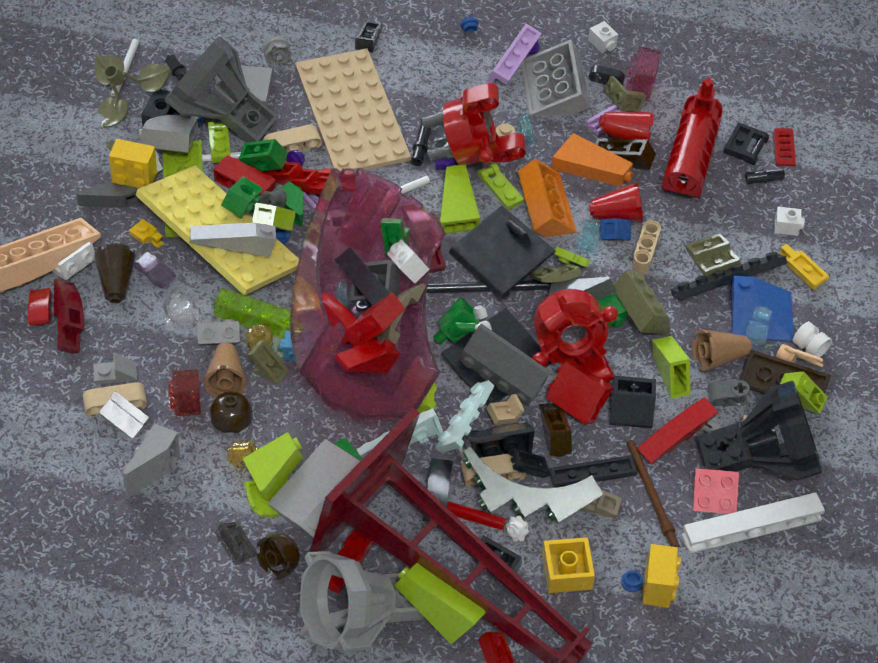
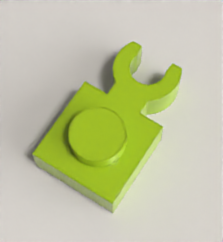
[554,247,591,268]

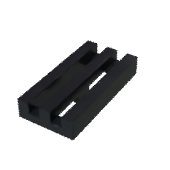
[509,448,550,478]

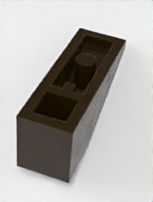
[595,138,656,169]
[539,403,572,457]

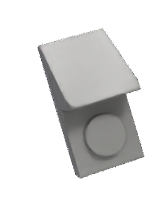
[93,353,137,385]

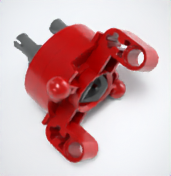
[422,83,526,166]

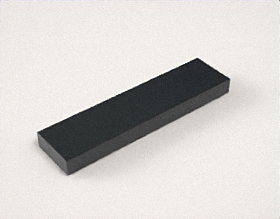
[335,247,390,306]
[549,455,638,488]

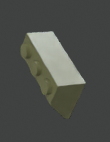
[614,270,671,334]

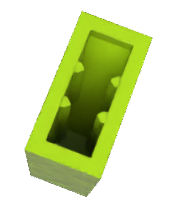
[652,336,691,399]
[243,432,303,501]

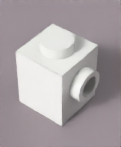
[588,21,618,53]
[774,207,805,236]

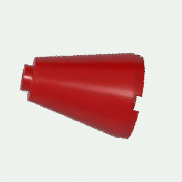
[598,112,654,141]
[589,183,644,223]

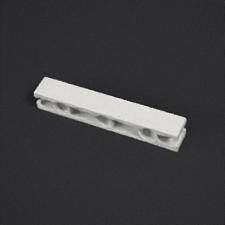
[681,492,825,554]

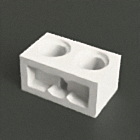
[387,239,429,283]

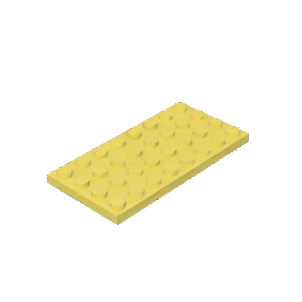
[136,166,303,295]

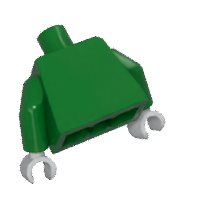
[433,297,492,345]

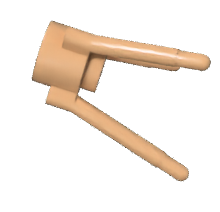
[776,344,823,367]

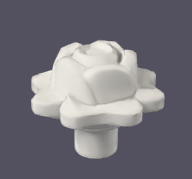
[506,516,529,542]

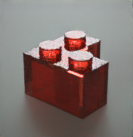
[168,369,201,417]

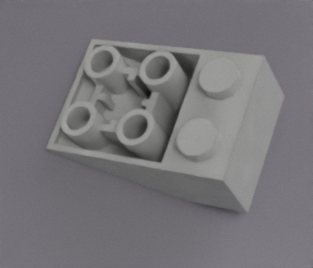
[122,423,180,497]

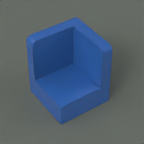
[601,219,631,240]

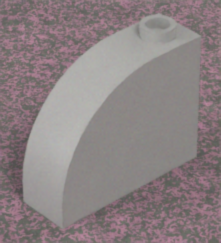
[215,65,273,107]
[138,115,198,152]

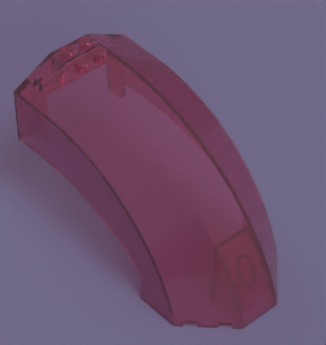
[290,168,446,420]

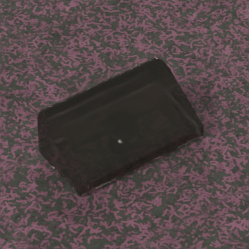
[215,522,258,566]

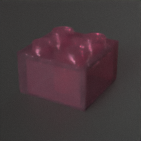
[625,46,661,102]

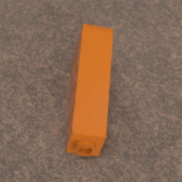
[551,133,633,187]

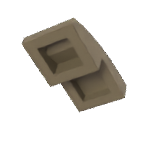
[580,490,622,518]

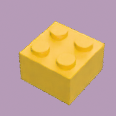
[109,139,157,189]
[542,537,595,593]
[642,544,681,608]

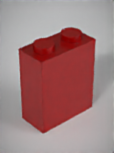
[343,292,406,347]
[545,360,614,425]

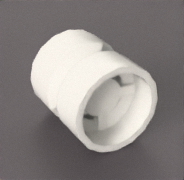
[792,321,832,357]

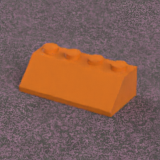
[518,158,577,237]

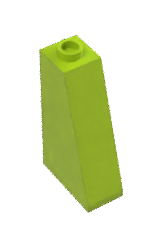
[440,165,480,234]
[394,563,486,644]

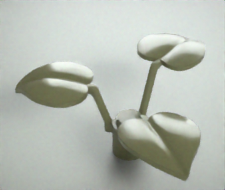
[95,55,170,128]

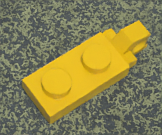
[779,244,829,290]

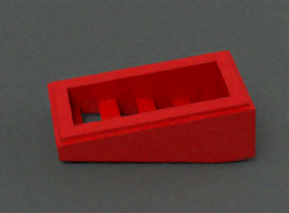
[772,128,796,166]

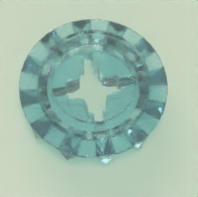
[517,114,534,145]
[336,281,352,308]

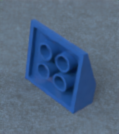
[731,276,794,342]

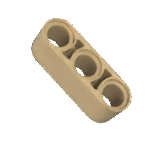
[263,125,322,152]
[632,220,661,275]
[83,382,147,417]
[461,454,527,488]

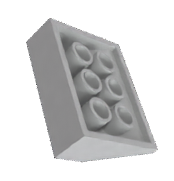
[521,39,591,116]
[268,439,360,541]

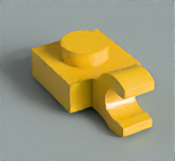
[129,219,164,248]

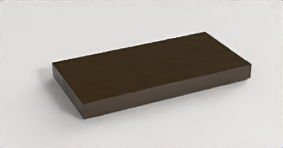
[740,350,831,394]

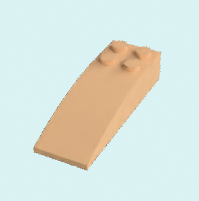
[0,218,101,293]

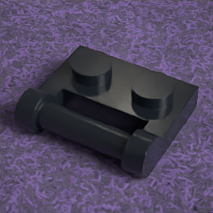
[723,122,769,165]

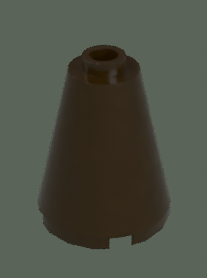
[94,244,136,304]

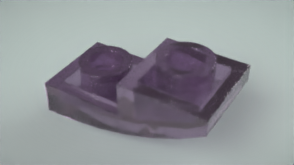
[134,252,176,289]

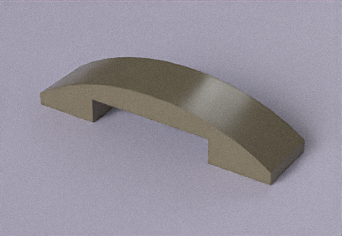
[377,284,426,344]

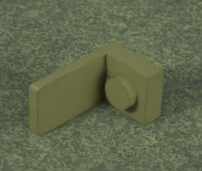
[605,76,646,112]

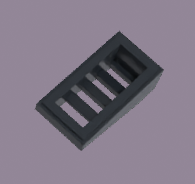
[355,20,383,53]

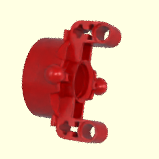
[532,289,618,383]

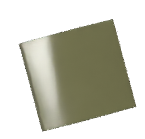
[685,233,741,277]
[529,264,583,283]

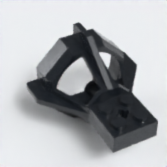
[697,381,822,481]

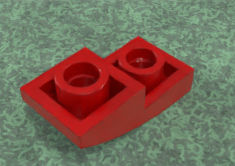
[28,288,52,326]

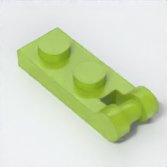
[208,122,231,163]
[477,163,524,210]

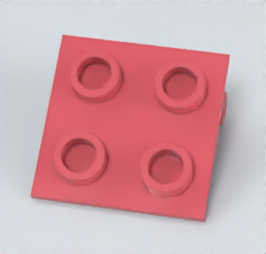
[693,468,739,514]

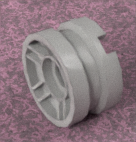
[263,36,292,65]

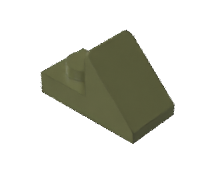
[248,340,289,385]

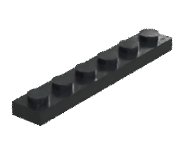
[671,252,787,300]

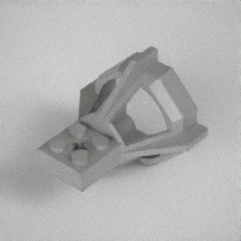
[299,551,424,652]

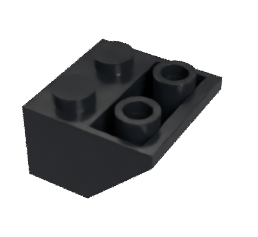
[610,375,656,428]

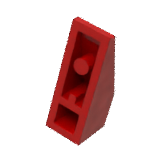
[334,339,401,373]

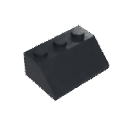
[463,422,535,458]

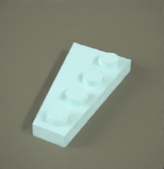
[435,380,494,453]
[357,408,443,458]

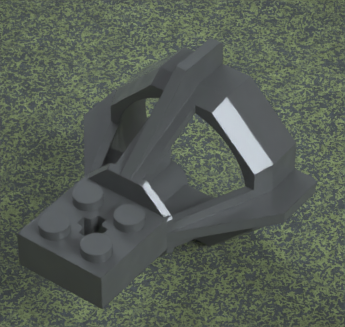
[165,37,279,143]

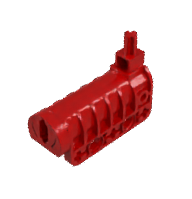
[662,77,723,198]

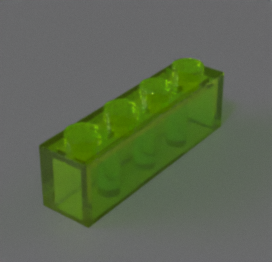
[213,288,298,339]

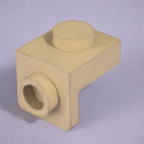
[486,394,524,425]

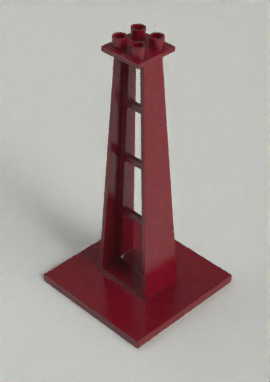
[310,408,593,663]

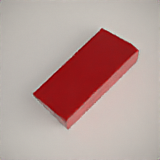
[478,632,515,663]

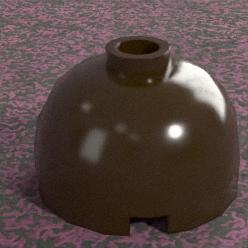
[210,391,253,433]
[257,533,300,580]

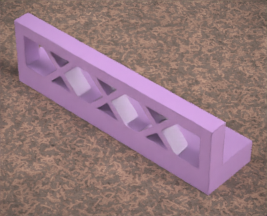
[486,23,542,85]

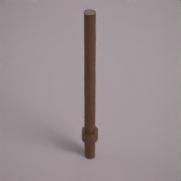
[626,440,680,548]

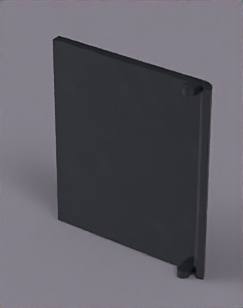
[449,206,556,299]
[441,308,552,406]

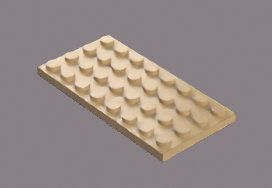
[295,48,411,172]

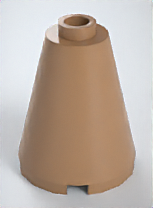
[692,329,752,371]
[204,343,247,398]

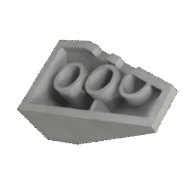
[190,222,276,257]

